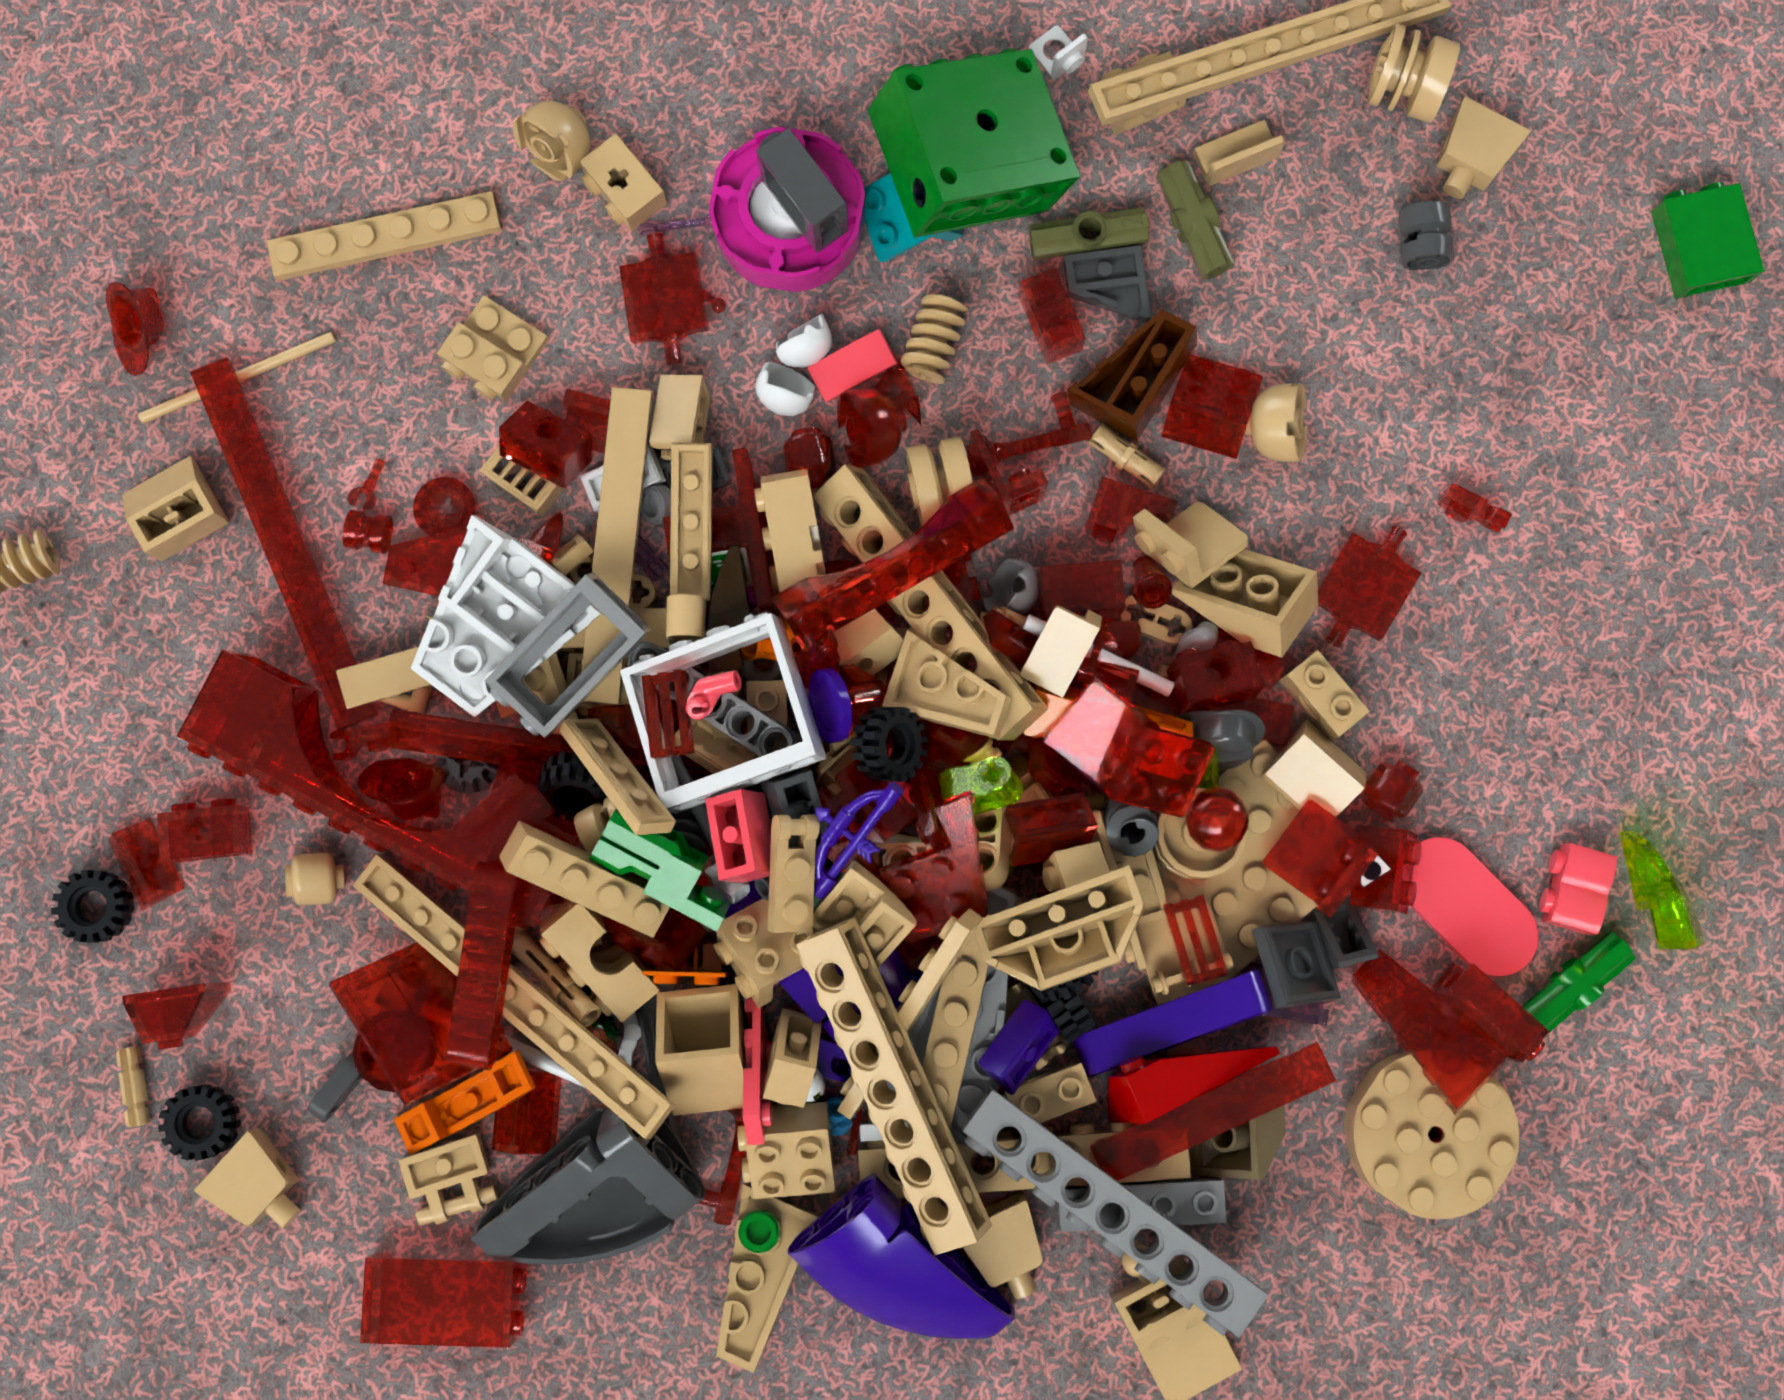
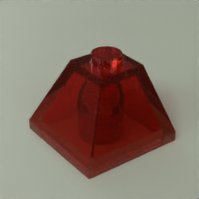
[122,982,231,1050]

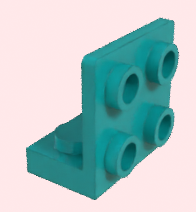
[864,173,964,263]

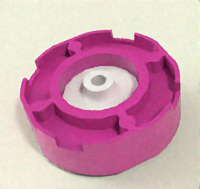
[709,127,866,292]

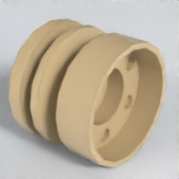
[1367,23,1460,123]

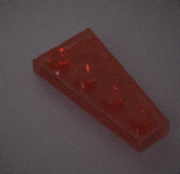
[1351,948,1510,1115]

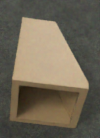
[655,984,747,1116]

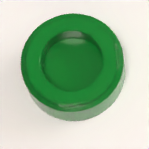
[738,1209,781,1253]

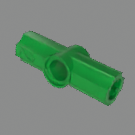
[1518,932,1636,1037]

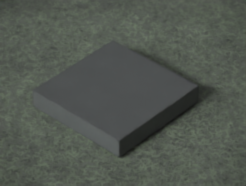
[1252,921,1341,1009]

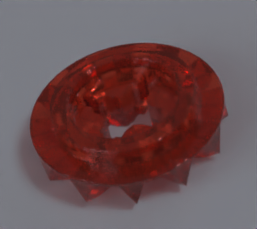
[413,477,477,539]

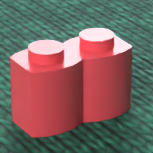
[1539,843,1617,936]

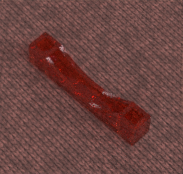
[771,478,1014,650]

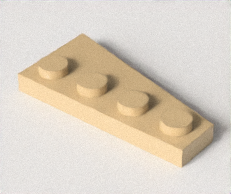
[716,1183,819,1373]

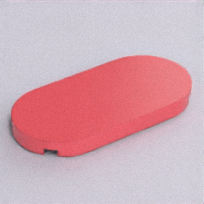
[1398,837,1539,976]

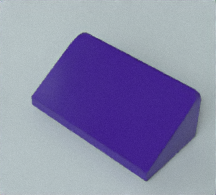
[978,1000,1059,1095]

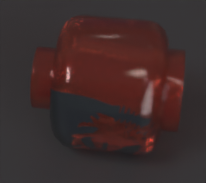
[783,427,836,489]

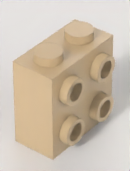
[737,1102,835,1199]

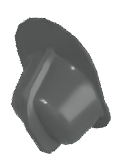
[1175,710,1265,769]

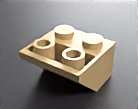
[122,455,230,562]

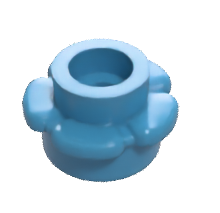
[827,1097,857,1136]

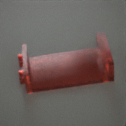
[360,1253,527,1348]

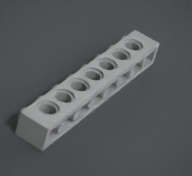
[961,1087,1269,1337]

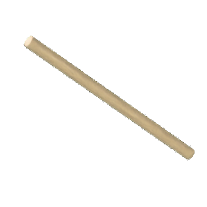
[138,331,336,424]

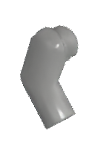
[1171,621,1219,672]

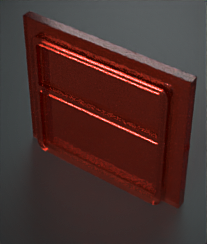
[329,942,513,1106]

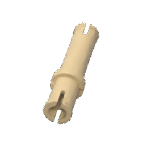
[508,931,602,1027]

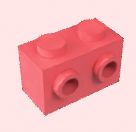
[705,789,771,883]

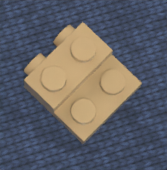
[436,295,550,402]

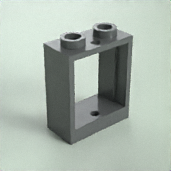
[756,127,848,253]

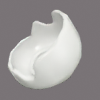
[776,314,833,368]
[755,362,815,417]

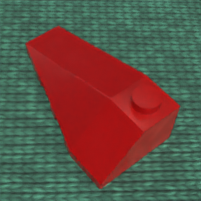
[1108,1046,1280,1124]

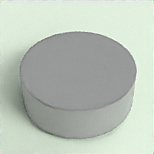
[641,484,671,525]

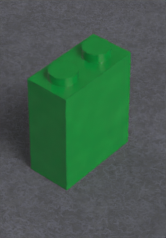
[1651,182,1764,299]

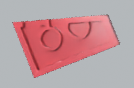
[743,997,773,1145]

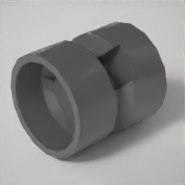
[1399,201,1454,270]

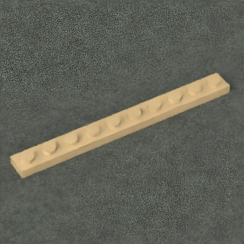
[1088,0,1451,126]
[352,854,676,1139]

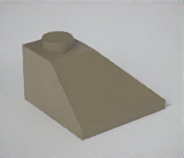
[1188,1091,1286,1180]

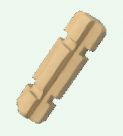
[116,1047,151,1128]

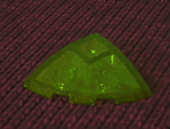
[1619,830,1705,950]

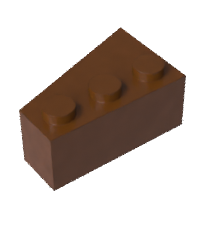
[1067,309,1197,441]

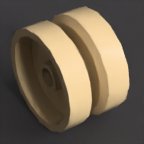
[905,436,978,533]
[1153,788,1247,880]

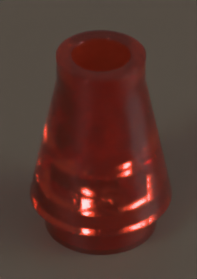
[1133,556,1172,609]

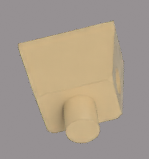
[1436,96,1531,199]
[810,586,904,684]
[194,1128,301,1229]
[963,1190,1043,1299]

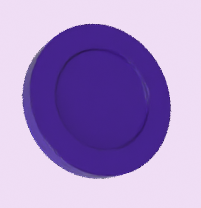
[808,668,852,743]

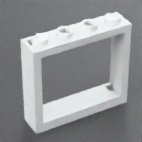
[620,612,827,814]

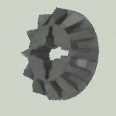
[436,731,500,794]

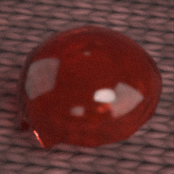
[1092,620,1142,660]
[1185,786,1249,852]

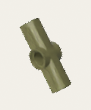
[1157,160,1234,280]
[1028,207,1149,261]

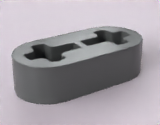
[307,1049,374,1123]

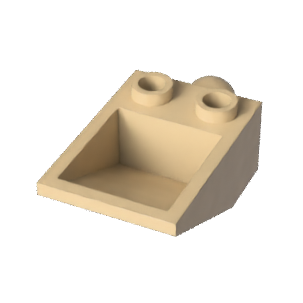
[1110,1244,1242,1400]

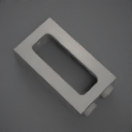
[485,572,652,738]

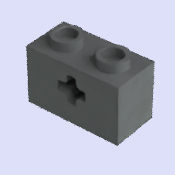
[760,768,834,855]

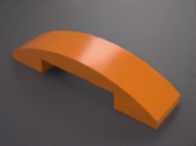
[393,1050,536,1156]

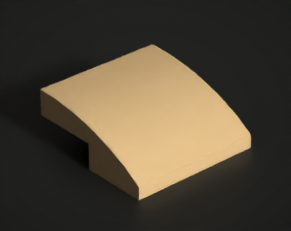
[813,860,917,968]

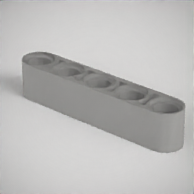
[628,641,802,757]

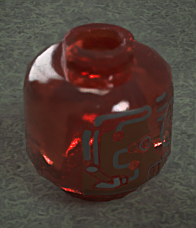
[1363,759,1424,821]

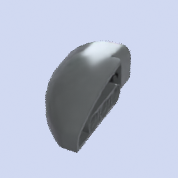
[471,1108,706,1265]

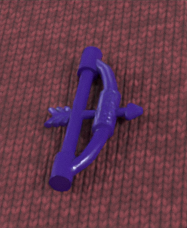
[814,782,904,899]

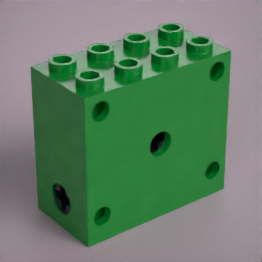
[867,48,1080,238]

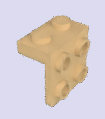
[1132,502,1249,589]
[714,899,817,1008]

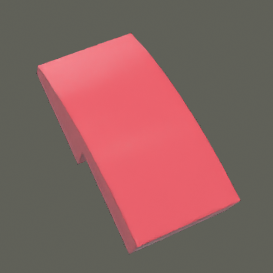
[807,329,899,402]

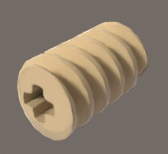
[901,294,969,384]
[0,529,60,593]

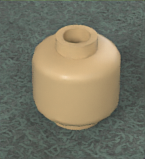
[285,852,344,906]

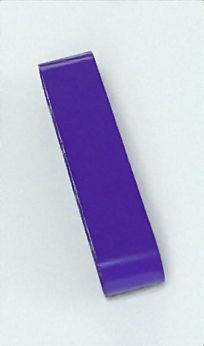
[1073,970,1273,1078]

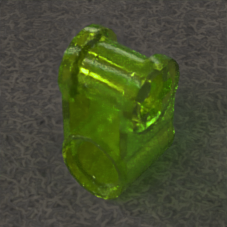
[939,756,1023,820]

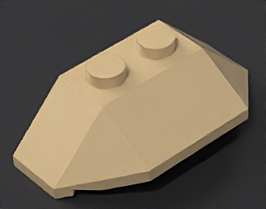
[974,865,1145,991]

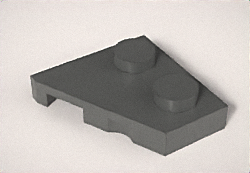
[1063,245,1151,322]

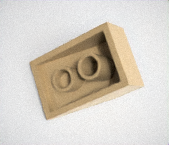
[1172,549,1318,658]

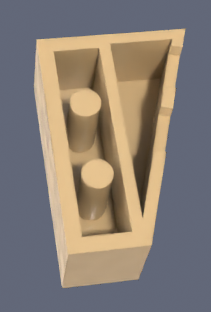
[754,469,830,608]

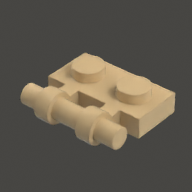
[398,1133,499,1226]

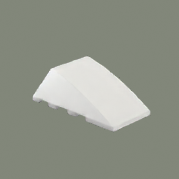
[410,515,602,717]

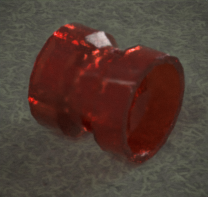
[342,510,393,555]

